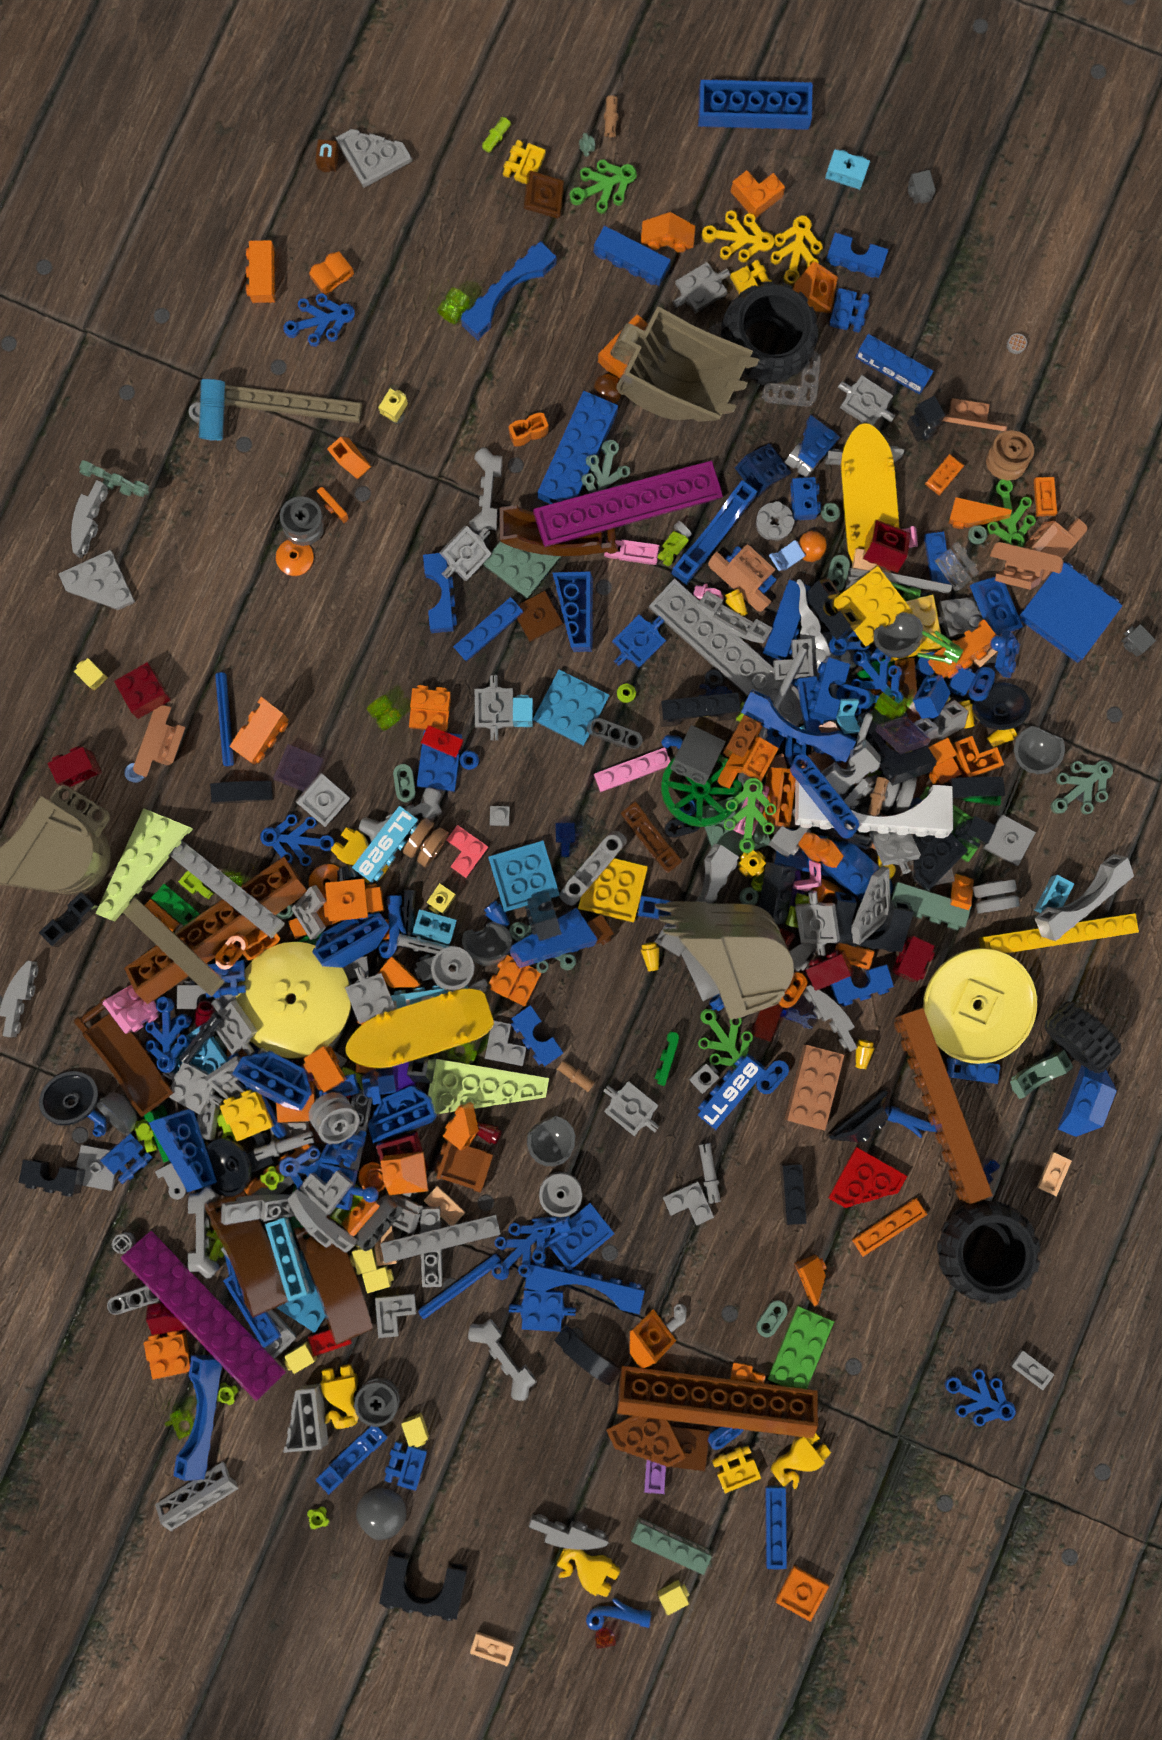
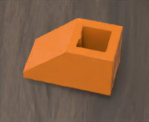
[327,436,372,479]
[443,1102,479,1151]

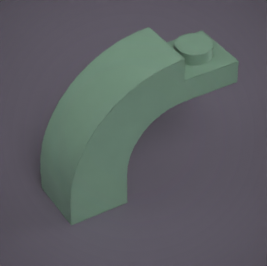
[1010,1050,1073,1099]

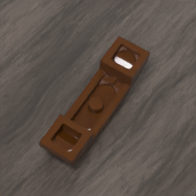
[895,657,922,736]
[620,801,682,874]

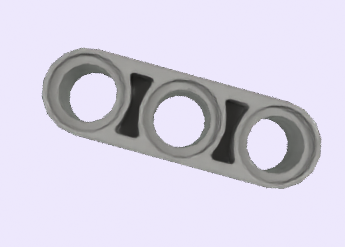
[107,1285,159,1315]

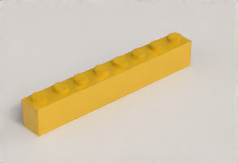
[979,913,1139,953]

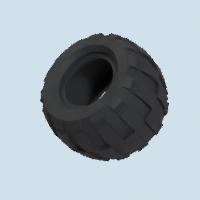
[720,281,818,385]
[937,1200,1041,1303]

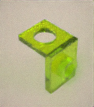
[448,1043,477,1065]
[164,1409,194,1440]

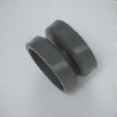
[280,496,324,546]
[354,1377,400,1427]

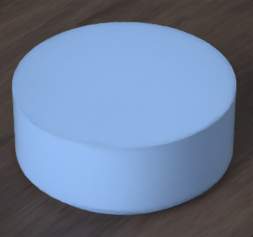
[124,763,144,783]

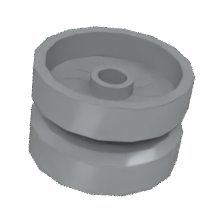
[881,777,917,814]
[973,880,1020,914]
[431,946,474,991]
[309,1092,359,1144]
[539,1171,582,1217]

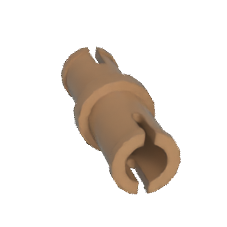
[604,96,618,138]
[867,777,889,817]
[556,1059,595,1092]

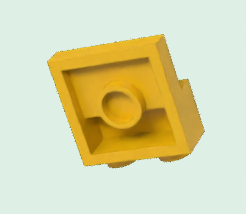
[219,1089,274,1141]

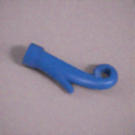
[379,896,406,958]
[887,1106,937,1138]
[586,1598,651,1630]

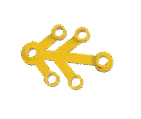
[702,211,774,263]
[771,216,822,286]

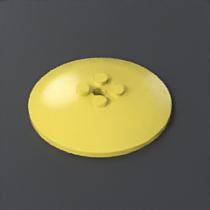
[236,942,351,1059]
[923,948,1037,1064]

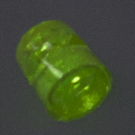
[436,287,471,324]
[366,695,402,731]

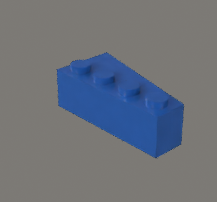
[553,572,593,652]
[509,908,598,968]
[149,1109,217,1192]

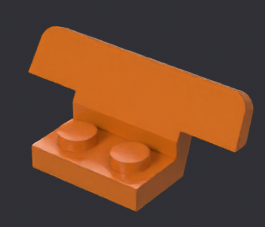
[718,721,779,789]

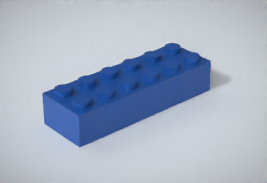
[698,80,812,130]
[538,391,618,504]

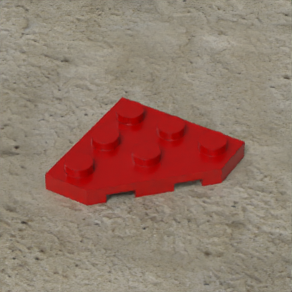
[827,1147,907,1208]

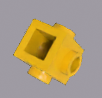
[737,850,766,878]

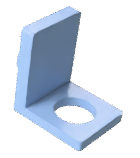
[769,540,806,571]

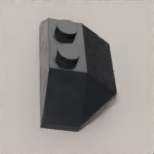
[826,1087,891,1143]

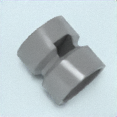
[785,443,817,478]

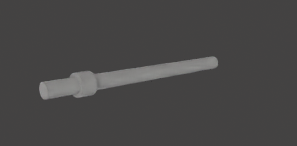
[758,647,807,740]

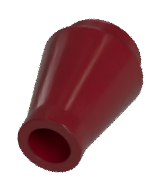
[477,1122,502,1145]

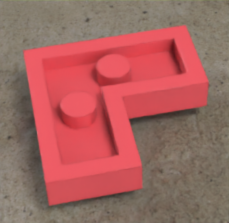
[446,825,489,878]

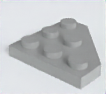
[336,129,412,188]
[59,550,135,610]
[851,866,890,945]

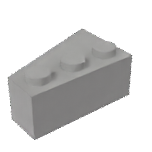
[283,1384,328,1453]

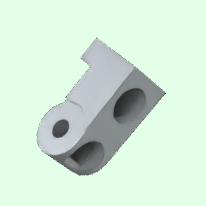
[155,1163,188,1200]

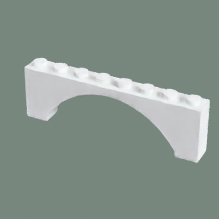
[795,779,953,838]

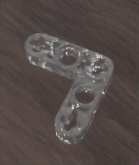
[762,351,820,407]

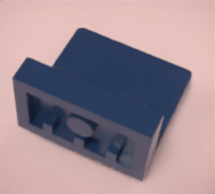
[735,444,791,498]

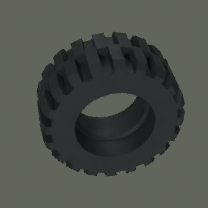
[1044,1001,1122,1073]

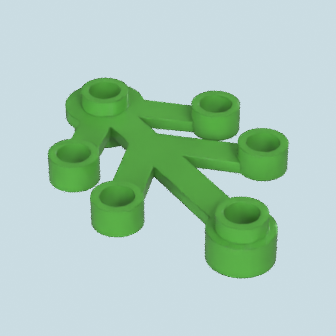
[570,160,637,213]
[986,480,1036,548]
[724,778,776,853]
[698,1009,753,1069]

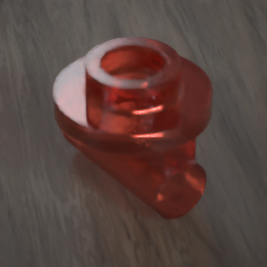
[595,1628,616,1649]

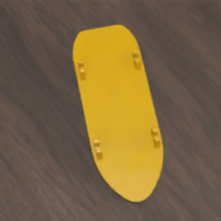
[841,423,899,570]
[346,989,494,1068]

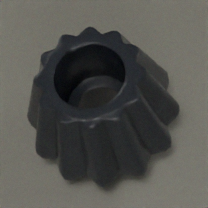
[337,865,363,882]

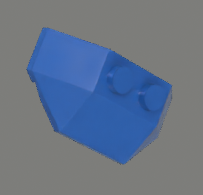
[815,841,879,904]
[312,913,390,968]
[232,1052,312,1111]
[1057,1065,1117,1137]
[368,1086,437,1143]

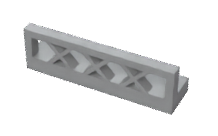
[155,1462,238,1531]

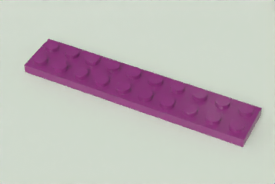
[533,461,723,547]
[121,1231,286,1402]

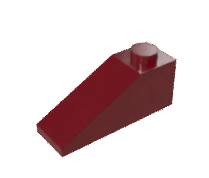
[146,1302,187,1335]

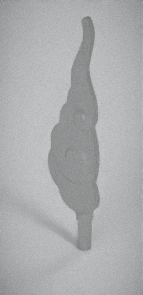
[797,579,838,699]

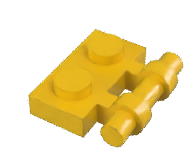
[503,140,546,184]
[730,260,772,294]
[712,1445,761,1493]

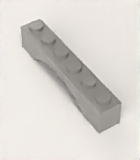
[655,843,739,956]
[1035,854,1134,941]
[380,1215,500,1263]

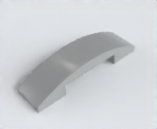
[697,591,773,643]
[681,949,720,1001]

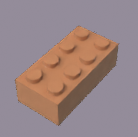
[785,1045,844,1131]

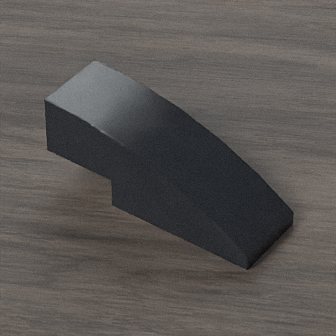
[948,777,1005,799]
[210,781,273,804]

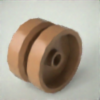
[986,430,1034,481]
[403,818,449,868]

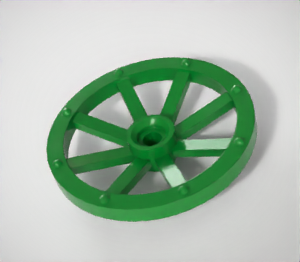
[661,754,742,827]

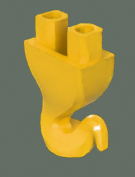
[331,827,391,883]
[321,1364,358,1429]
[771,1433,831,1489]
[557,1548,620,1597]

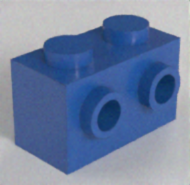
[790,477,821,521]
[913,675,951,719]

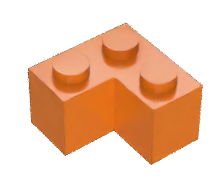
[731,170,785,218]
[641,212,695,252]
[952,736,1004,778]
[929,738,961,785]
[303,1046,347,1092]

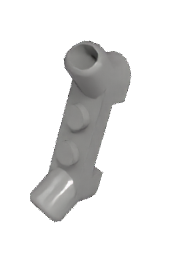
[469,448,503,535]
[359,787,442,842]
[560,831,627,906]
[188,1186,219,1278]
[468,1319,537,1401]

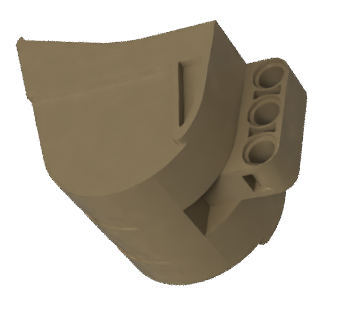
[610,306,759,422]
[0,786,111,895]
[655,901,794,1020]

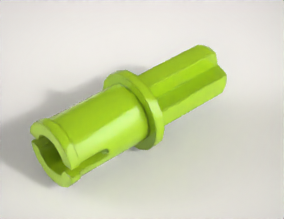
[482,117,511,152]

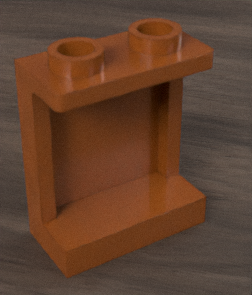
[722,715,761,759]
[434,1141,493,1193]

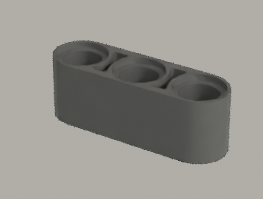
[587,718,643,749]
[354,1195,402,1251]

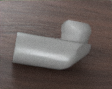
[666,1304,687,1332]

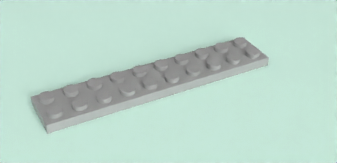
[649,579,803,726]

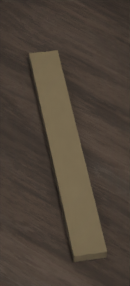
[224,385,362,423]
[123,896,225,996]

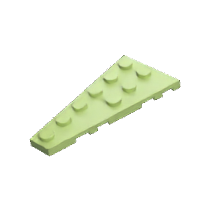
[96,808,193,922]
[428,1059,549,1114]

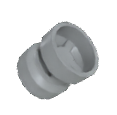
[112,1232,136,1254]

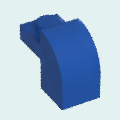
[362,1067,396,1105]

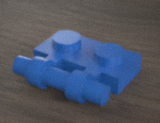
[829,288,869,332]
[206,960,246,998]
[320,1130,367,1167]
[100,1133,152,1184]
[384,1441,427,1491]

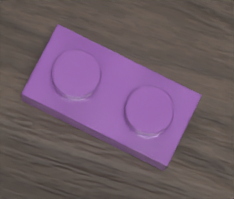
[644,1460,666,1494]

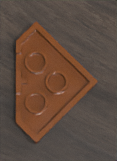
[606,1416,686,1467]

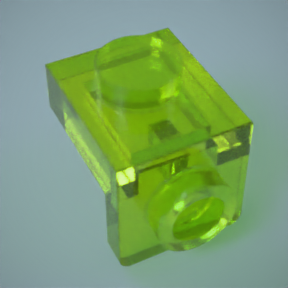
[874,692,908,721]
[206,1229,224,1261]

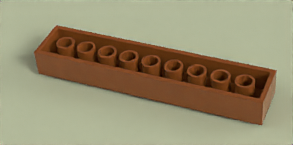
[124,857,307,1004]
[894,1008,993,1204]
[617,1366,818,1438]

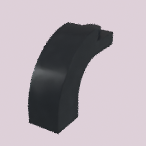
[554,1325,621,1385]

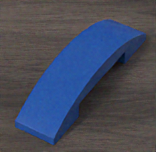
[315,1426,388,1495]

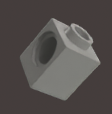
[688,1063,719,1094]

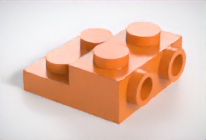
[409,685,451,732]
[489,955,541,1007]
[143,1331,191,1380]

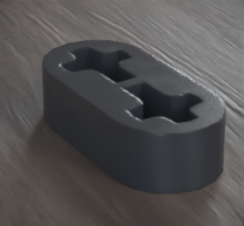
[665,816,700,838]

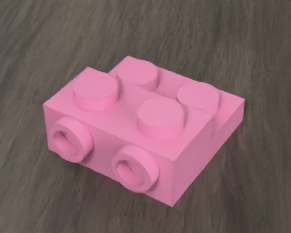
[103,985,159,1034]

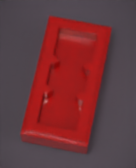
[421,725,464,758]
[308,1330,352,1356]

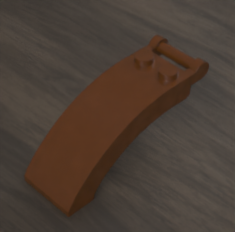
[500,505,618,556]
[74,996,174,1117]
[205,1191,289,1318]
[293,1214,373,1345]

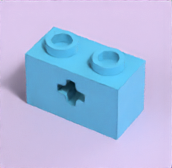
[825,149,870,190]
[513,695,533,727]
[1034,875,1074,913]
[412,909,457,945]

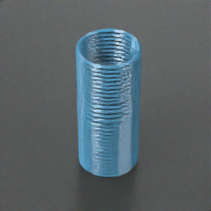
[199,379,225,440]

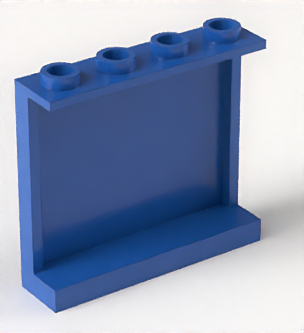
[1018,562,1123,663]

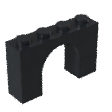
[659,693,740,727]
[857,705,937,786]
[832,891,914,952]
[379,1550,468,1621]

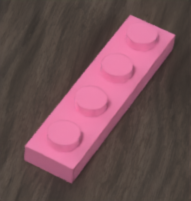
[594,747,670,793]

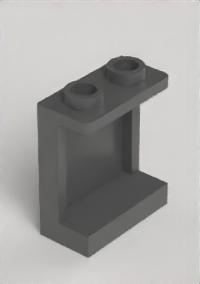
[670,725,726,785]

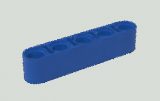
[790,754,859,838]

